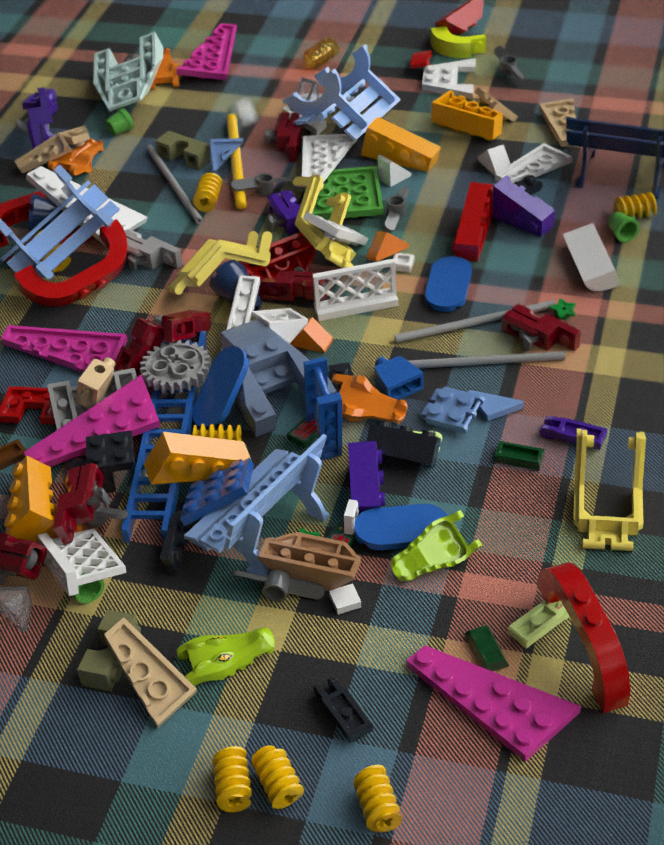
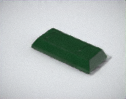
[465,625,509,671]

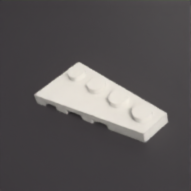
[495,143,572,183]
[303,211,369,246]

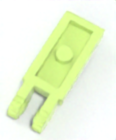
[508,600,569,648]

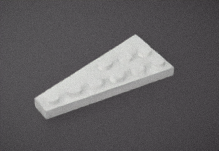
[302,134,357,183]
[26,166,147,246]

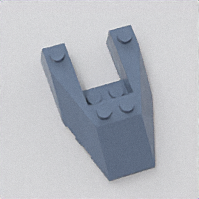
[221,319,337,437]

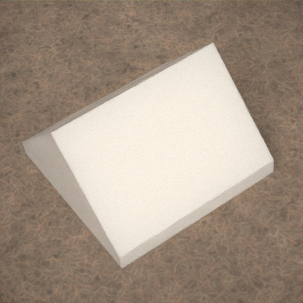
[252,308,308,343]

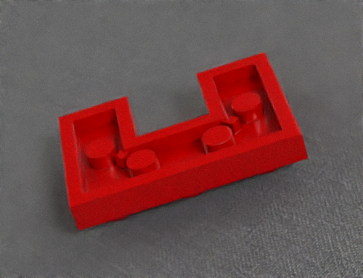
[0,386,56,425]

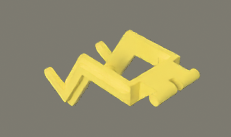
[293,175,356,268]
[166,231,272,295]
[573,429,646,551]

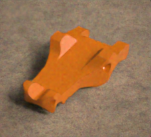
[150,48,180,90]
[48,138,104,176]
[331,374,408,425]

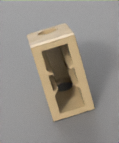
[76,357,115,409]

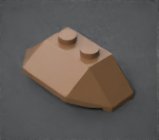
[258,532,361,591]

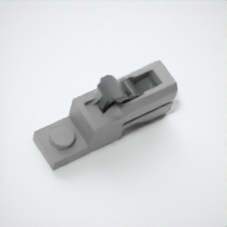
[125,229,183,271]

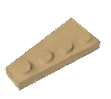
[539,98,576,147]
[104,617,197,729]

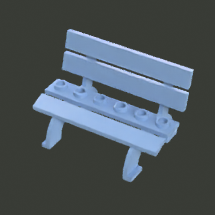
[282,44,401,141]
[0,165,120,281]
[184,434,329,577]

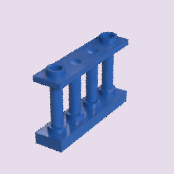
[303,357,342,461]

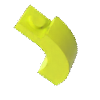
[430,26,486,58]

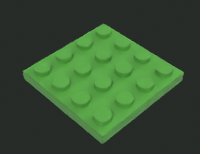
[304,166,384,220]

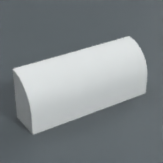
[563,223,619,291]

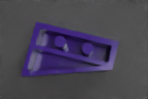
[493,175,555,237]
[348,441,385,515]

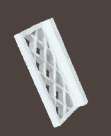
[313,259,398,321]
[37,528,126,596]

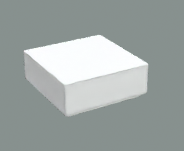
[393,253,415,272]
[344,499,358,535]
[329,584,362,614]

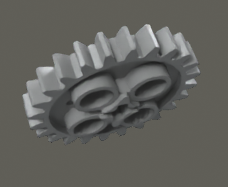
[140,340,211,394]

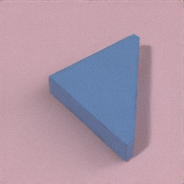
[209,138,243,173]
[468,390,524,422]

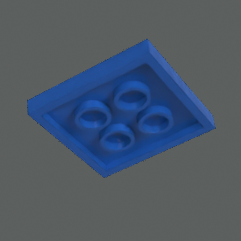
[180,457,254,526]

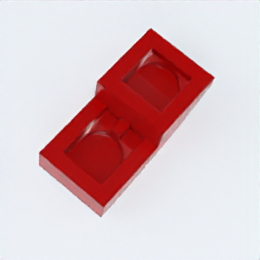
[410,50,432,69]

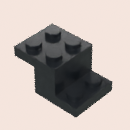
[67,430,135,493]

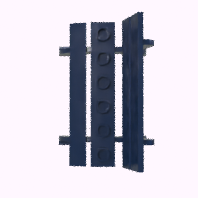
[566,117,664,199]

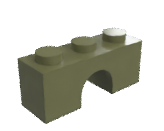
[155,130,211,170]
[77,609,141,692]

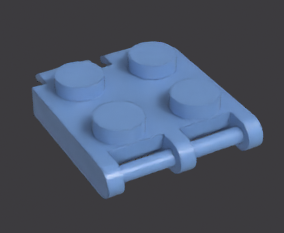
[420,386,485,434]

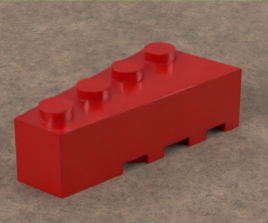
[451,182,493,262]

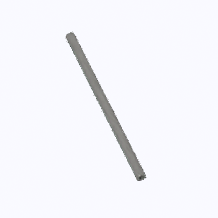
[146,145,203,224]
[394,300,555,343]
[409,351,565,369]

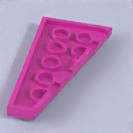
[177,23,237,80]
[1,325,128,373]
[24,375,161,467]
[406,645,581,762]

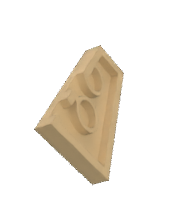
[474,87,518,122]
[54,125,90,146]
[14,132,72,174]

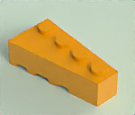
[431,90,503,140]
[361,116,441,172]
[144,432,252,485]
[4,456,55,542]

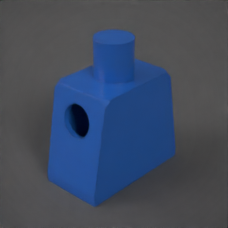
[374,356,424,400]

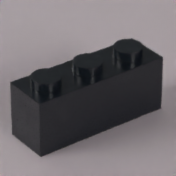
[366,421,441,466]

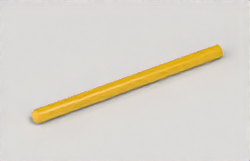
[226,114,247,210]

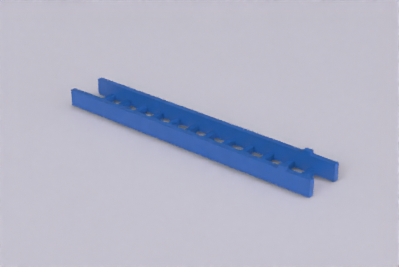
[121,331,208,543]

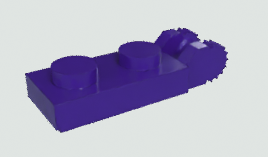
[539,415,608,450]

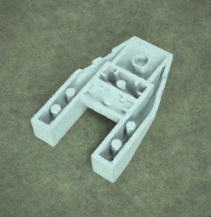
[93,32,163,111]

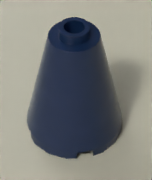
[28,194,64,232]
[209,260,262,311]

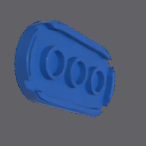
[425,256,472,312]
[193,346,249,430]
[354,504,448,550]

